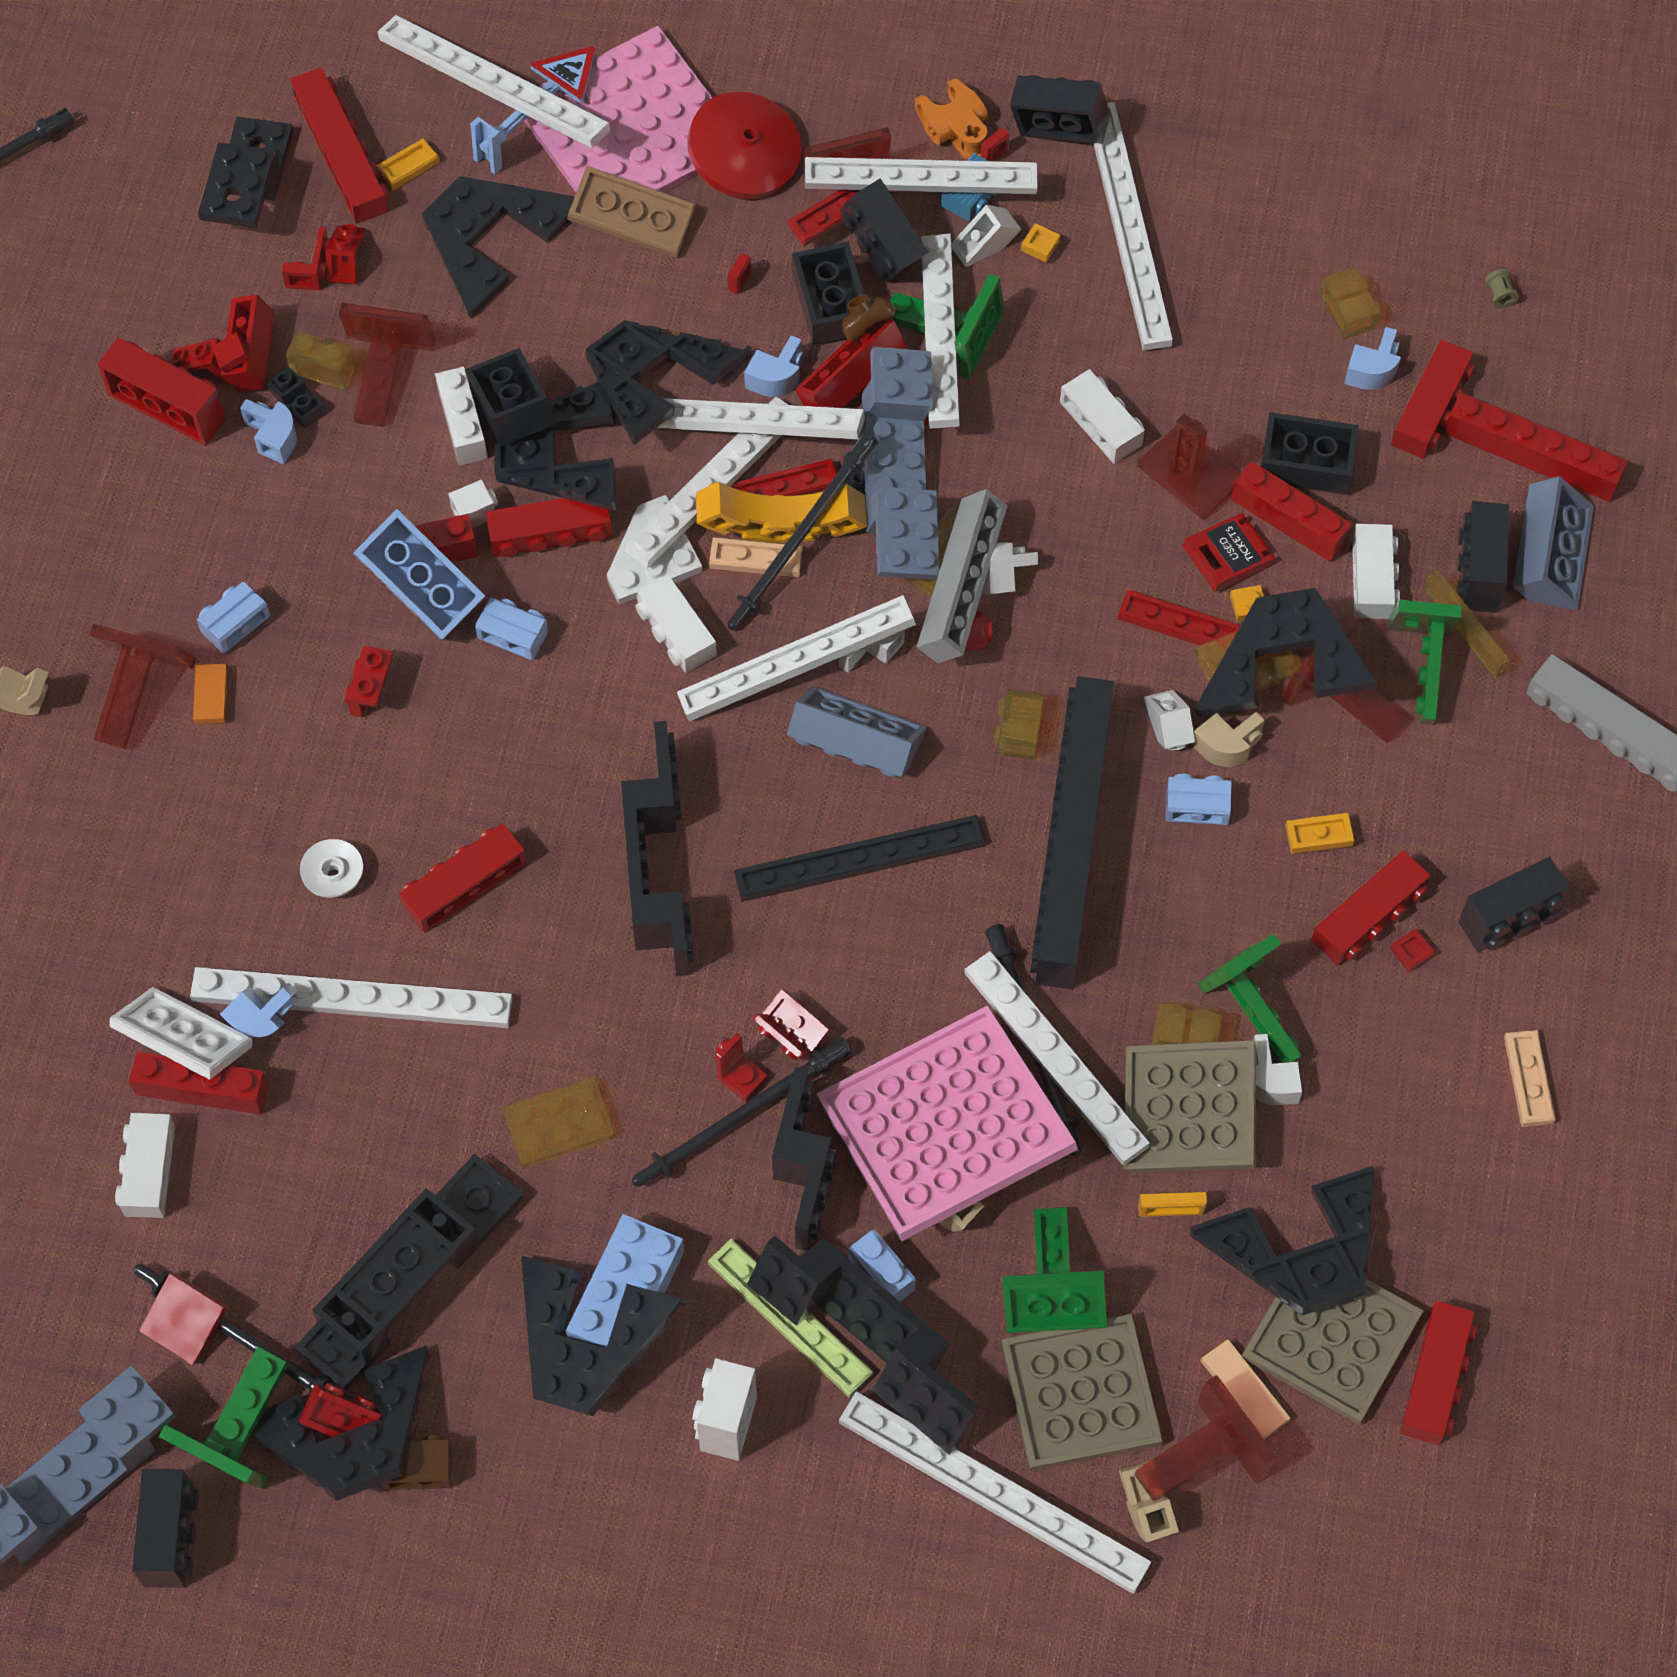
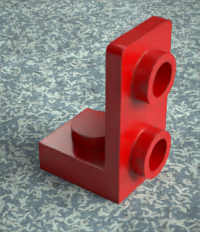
[326,224,365,284]
[282,227,331,291]
[170,338,228,383]
[715,1033,768,1102]

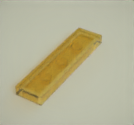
[1424,569,1509,680]

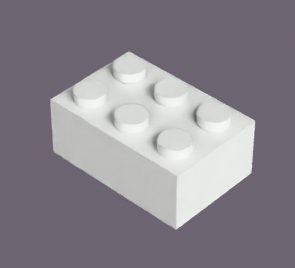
[692,1358,757,1461]

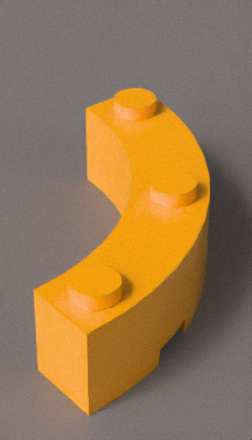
[696,482,867,543]

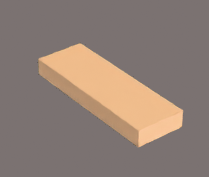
[709,537,803,577]
[1504,1030,1555,1127]
[1201,1339,1291,1440]

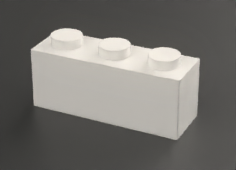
[435,367,488,466]
[1060,369,1144,464]
[1352,524,1400,619]
[635,574,717,673]
[115,1113,175,1218]

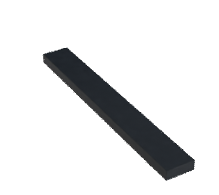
[734,815,985,902]

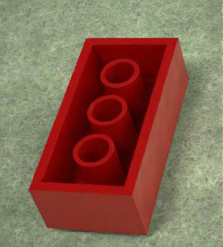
[97,337,226,446]

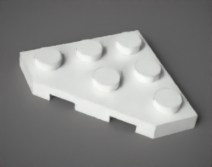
[607,495,702,605]

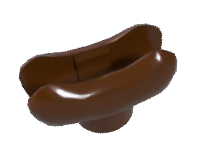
[841,294,895,341]

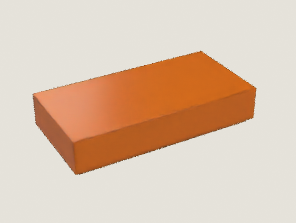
[193,664,228,724]

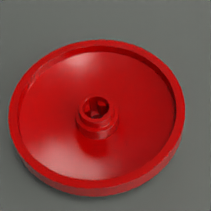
[687,92,801,199]

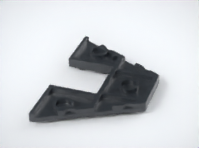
[422,176,575,318]
[585,320,752,445]
[494,381,617,511]
[1194,588,1378,717]
[1190,1166,1374,1316]
[521,1256,687,1416]
[251,1346,430,1501]

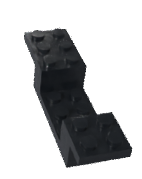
[621,721,694,976]
[294,1153,524,1391]
[747,1236,980,1455]

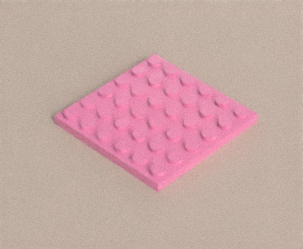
[524,26,712,193]
[816,1006,1078,1241]

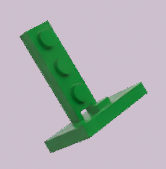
[890,274,1004,380]
[1388,600,1462,725]
[1197,933,1302,1063]
[1002,1207,1107,1333]
[159,1347,289,1489]

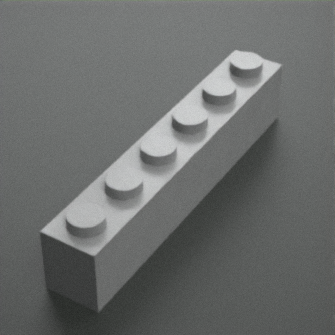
[917,489,1007,663]
[1526,654,1677,792]

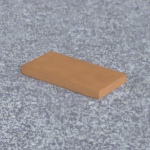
[567,166,696,258]

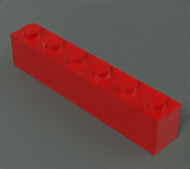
[290,67,390,224]
[1444,393,1628,502]

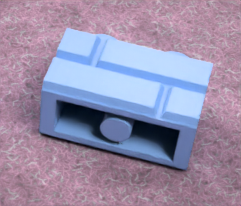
[196,582,270,654]
[475,598,548,660]
[1165,774,1231,825]
[848,1229,916,1302]

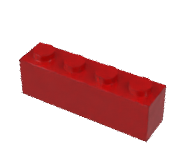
[795,319,907,408]
[1391,339,1475,459]
[1231,461,1352,562]
[485,498,612,557]
[399,823,527,933]
[1311,850,1431,966]
[129,1051,269,1115]
[1400,1300,1477,1445]

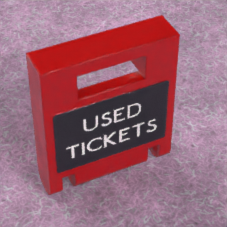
[1182,513,1276,592]

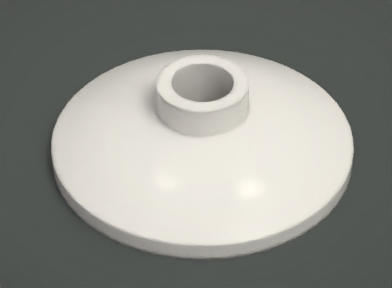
[300,839,363,898]

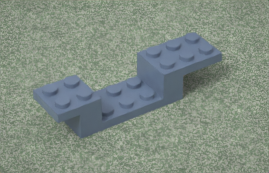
[862,347,939,580]
[0,1365,175,1565]

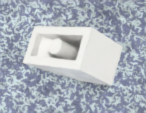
[951,205,1021,267]
[1144,690,1195,750]

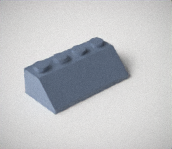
[1513,476,1594,610]
[787,686,927,777]

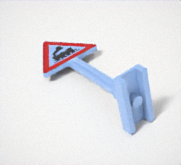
[470,46,595,174]

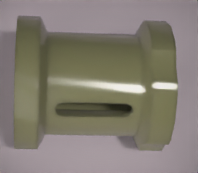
[1485,269,1519,308]

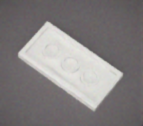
[110,987,252,1080]

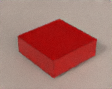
[981,127,1009,162]
[728,253,752,294]
[212,332,250,373]
[1390,928,1436,973]

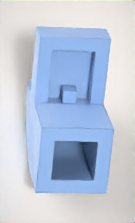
[1344,327,1401,390]
[744,336,804,397]
[240,399,297,464]
[220,983,298,1037]

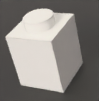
[448,480,498,528]

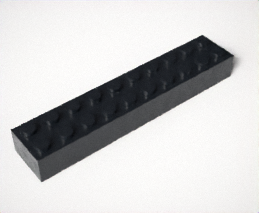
[1030,676,1114,990]

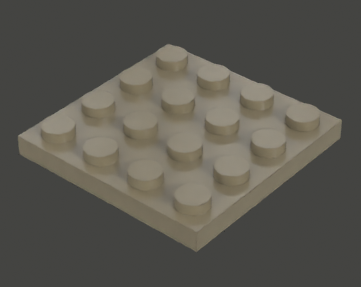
[1124,1040,1256,1173]
[1242,1245,1423,1425]
[1001,1314,1162,1471]

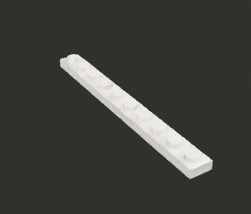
[378,15,610,148]
[1093,102,1173,350]
[190,967,512,1028]
[839,1392,1151,1594]

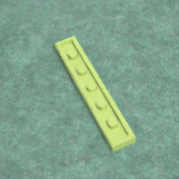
[708,1239,873,1398]

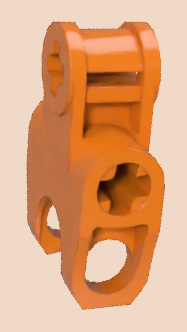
[915,78,988,160]

